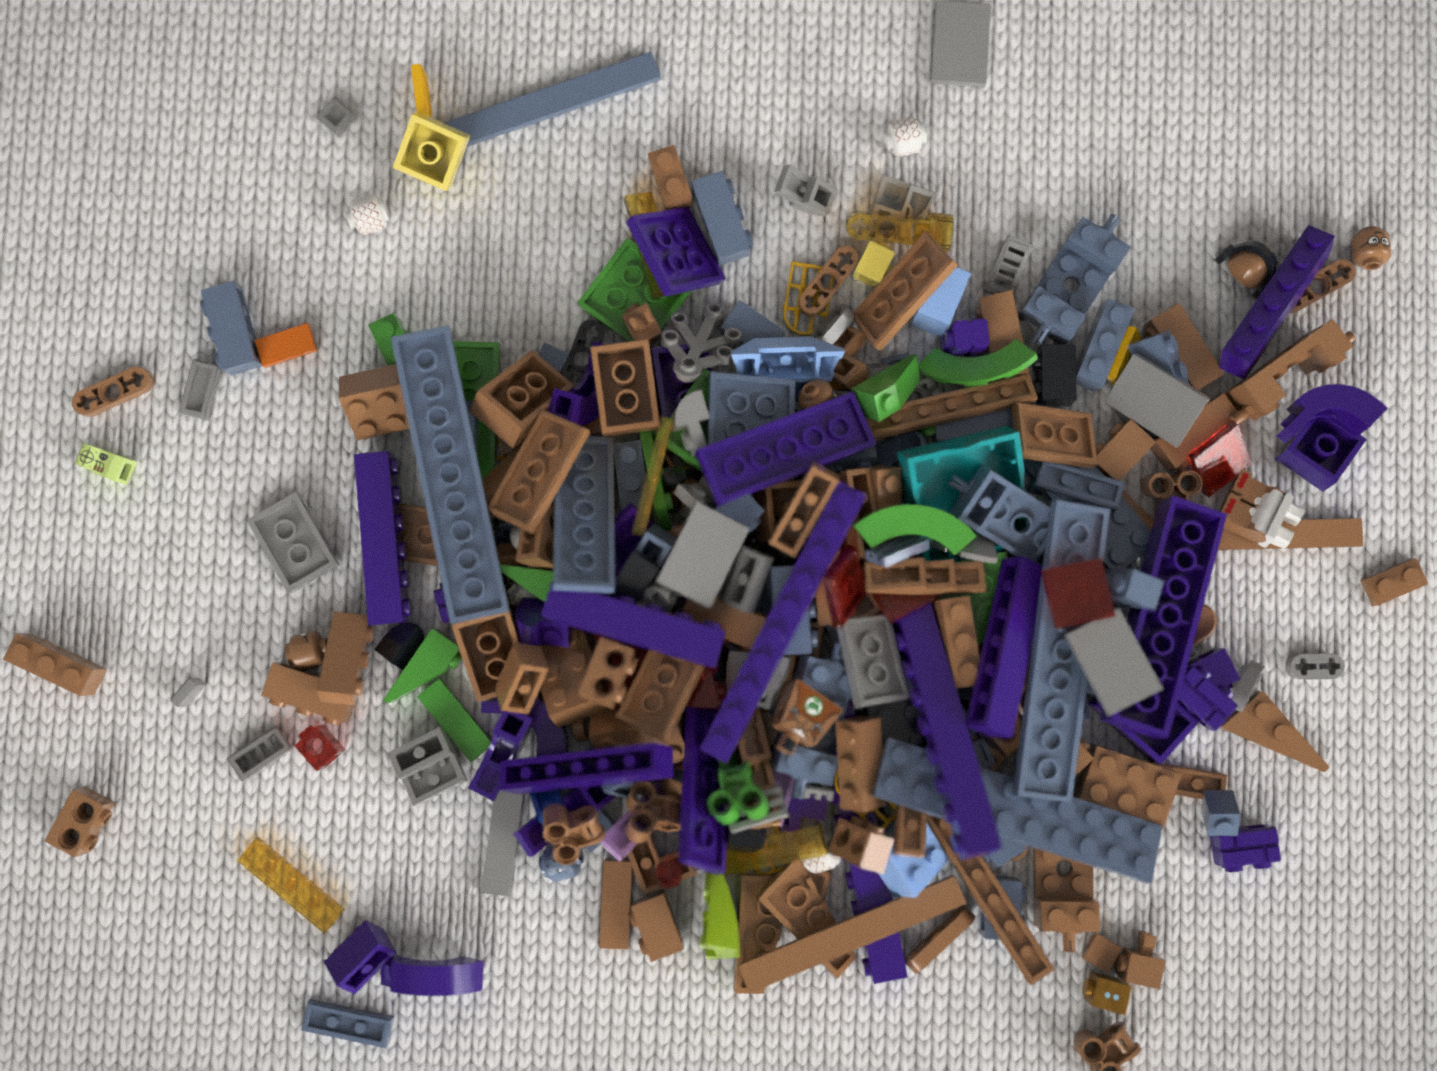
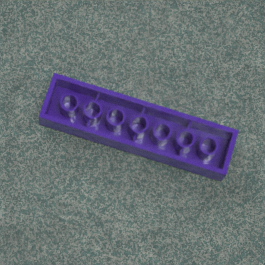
[1100,496,1227,739]

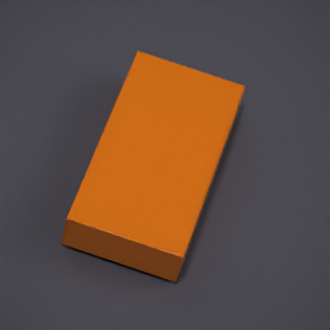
[254,323,318,368]

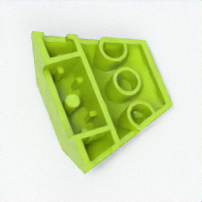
[700,872,740,960]

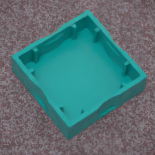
[897,426,1027,562]

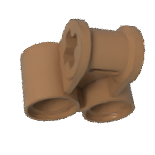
[1140,470,1202,515]
[625,781,682,843]
[542,804,606,865]
[1073,1021,1141,1071]

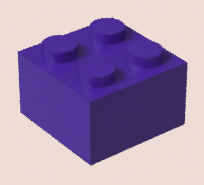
[1275,417,1367,492]

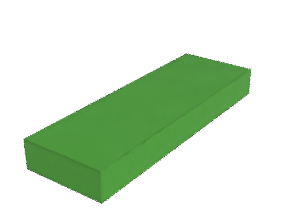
[417,678,492,762]

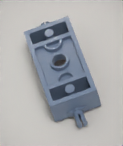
[1018,214,1131,345]
[947,464,1050,567]
[770,642,853,800]

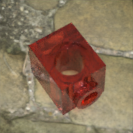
[294,725,346,771]

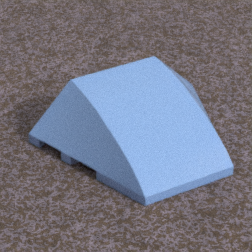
[731,337,845,402]

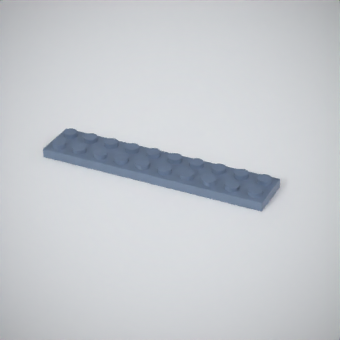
[391,325,510,624]
[1012,500,1110,803]
[871,738,1163,884]

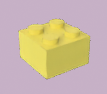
[393,112,471,191]

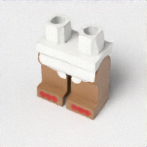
[1219,469,1305,548]

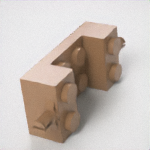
[1224,319,1356,427]
[1033,792,1100,952]

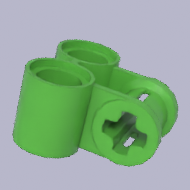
[708,761,769,825]

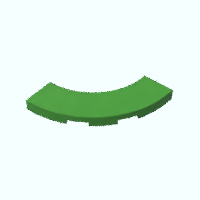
[918,339,1038,387]
[852,504,977,555]

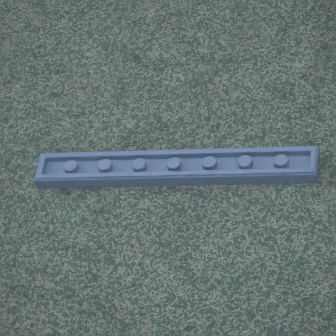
[444,51,661,147]

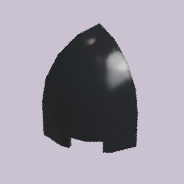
[374,622,424,670]

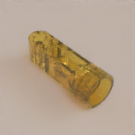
[844,211,954,253]

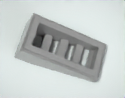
[983,235,1034,294]
[226,725,293,784]

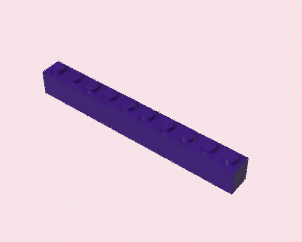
[699,481,866,763]
[881,593,1002,860]
[830,699,908,984]

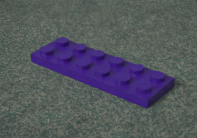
[695,391,877,507]
[678,686,727,875]

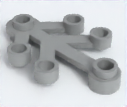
[661,302,741,383]

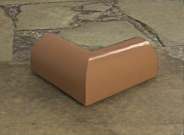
[832,326,868,390]
[627,834,697,896]

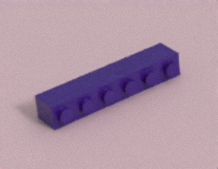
[1219,225,1335,380]
[354,451,412,626]
[966,556,1043,737]
[541,581,726,669]
[500,742,673,794]

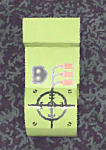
[74,443,137,485]

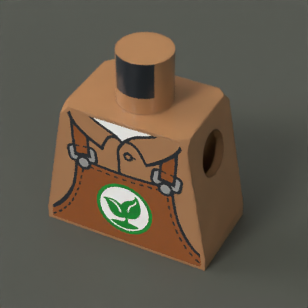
[772,679,843,756]

